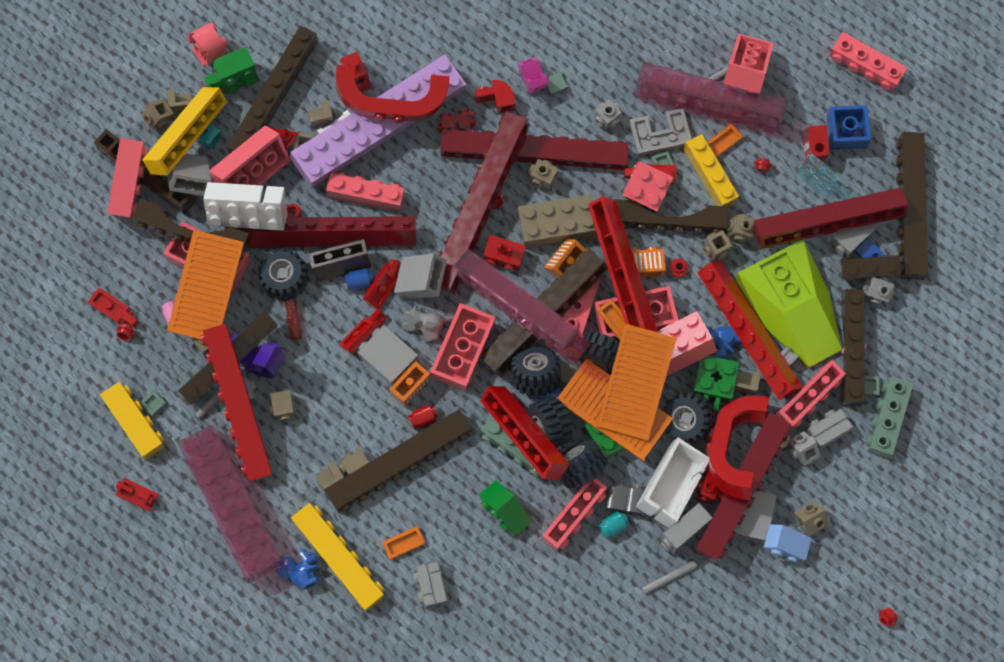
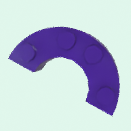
[230,332,286,379]

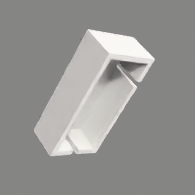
[203,182,287,231]
[636,437,709,528]

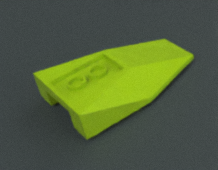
[735,240,842,368]

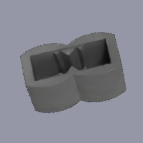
[605,483,646,517]

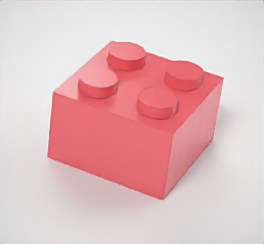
[622,161,673,211]

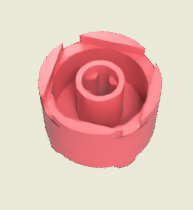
[187,22,228,67]

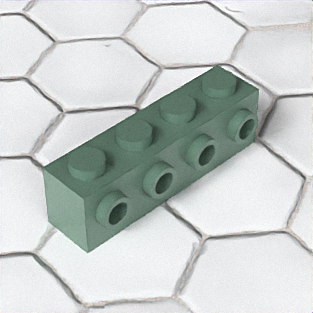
[865,376,914,459]
[480,415,544,480]

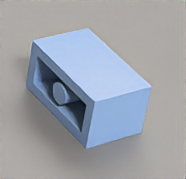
[764,525,811,563]

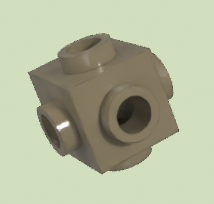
[141,99,174,130]
[528,159,558,191]
[726,214,755,243]
[703,230,732,261]
[794,501,829,537]

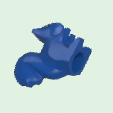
[706,326,742,360]
[276,549,323,589]

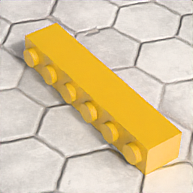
[142,87,227,175]
[291,503,385,612]

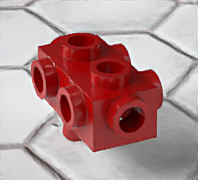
[696,463,724,504]

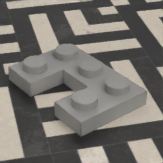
[629,108,692,156]

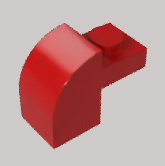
[475,80,516,114]

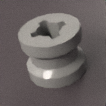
[781,346,799,366]

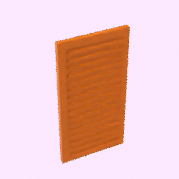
[167,229,244,339]
[597,324,677,441]
[557,359,673,461]

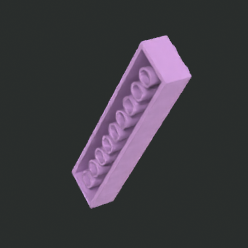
[290,55,466,189]

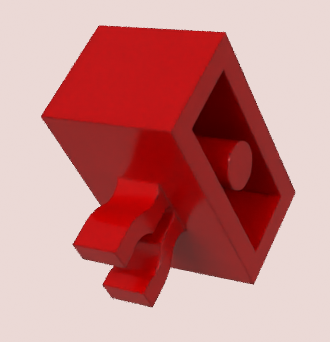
[483,235,526,272]

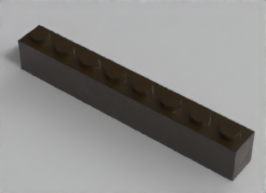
[227,25,318,154]
[895,132,928,280]
[480,248,608,378]
[324,409,472,512]

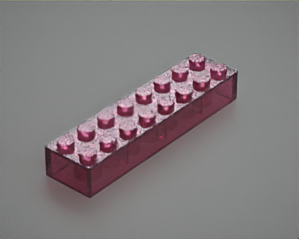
[635,62,789,134]
[454,249,590,362]
[177,424,284,584]

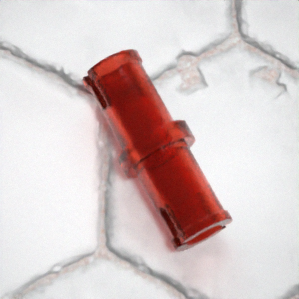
[285,300,302,340]

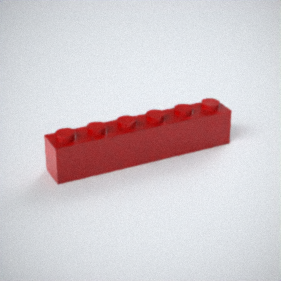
[480,386,569,479]

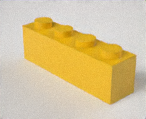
[684,134,739,208]
[100,381,165,460]

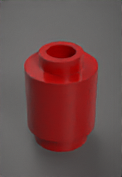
[408,404,438,430]

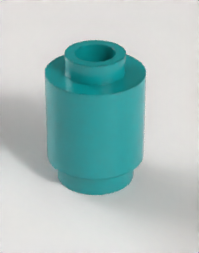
[598,511,629,539]

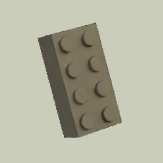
[517,194,598,248]

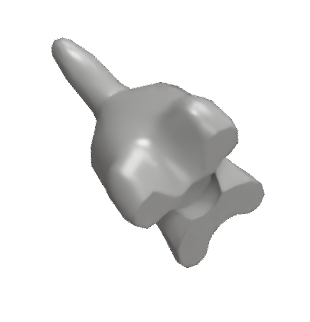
[402,305,454,341]

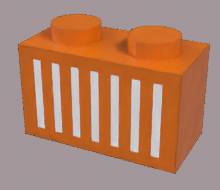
[543,239,586,279]
[631,247,666,277]
[389,361,431,407]

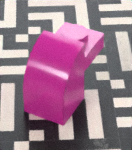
[517,57,549,93]

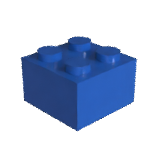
[826,105,871,150]

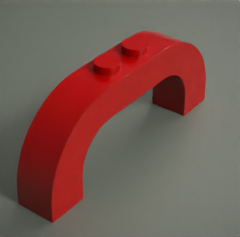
[335,65,450,123]
[706,396,769,500]

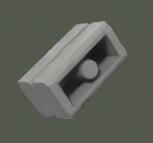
[805,409,853,450]
[413,562,448,608]

